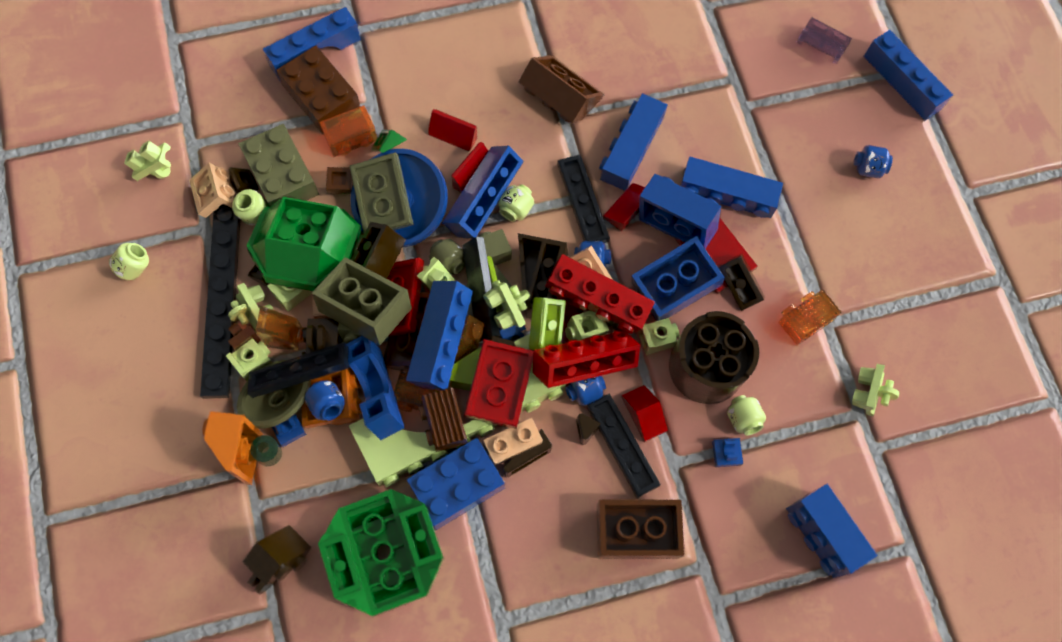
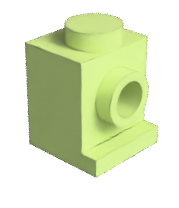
[267,284,312,312]
[565,310,609,341]
[638,318,680,355]
[226,338,272,381]

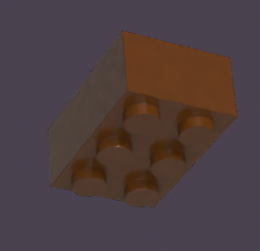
[277,45,361,134]
[596,500,685,559]

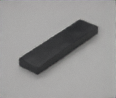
[557,155,610,243]
[462,237,500,342]
[247,342,348,398]
[586,393,661,498]

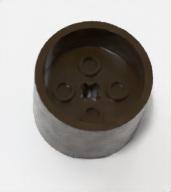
[669,311,759,404]

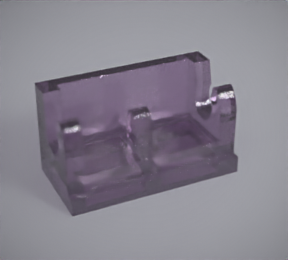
[797,17,852,64]

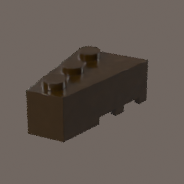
[518,233,568,319]

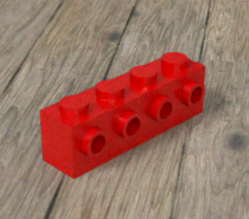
[545,254,655,334]
[532,330,641,388]

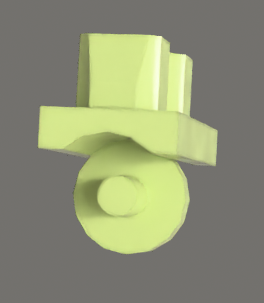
[124,140,171,181]
[417,257,455,291]
[483,280,530,330]
[228,283,276,334]
[852,364,900,416]

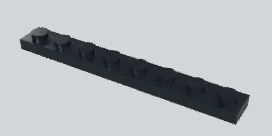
[200,205,241,399]

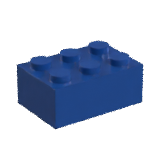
[639,174,721,249]
[631,236,725,321]
[407,438,505,530]
[786,483,878,578]

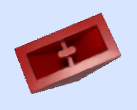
[621,385,668,442]

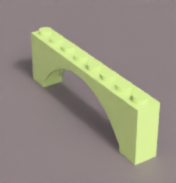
[349,334,566,487]

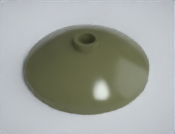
[237,360,311,429]

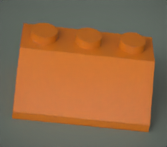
[202,411,263,485]

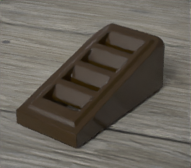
[503,429,552,478]

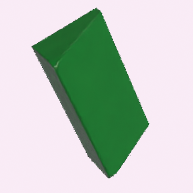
[371,130,407,153]

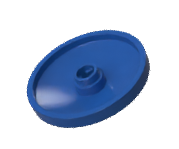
[350,149,448,248]

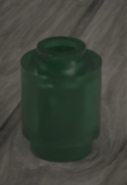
[250,435,282,466]

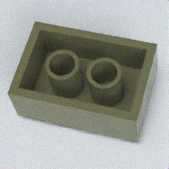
[238,123,319,206]
[312,257,412,345]

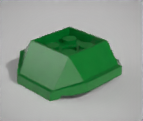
[247,197,361,291]
[318,489,444,617]

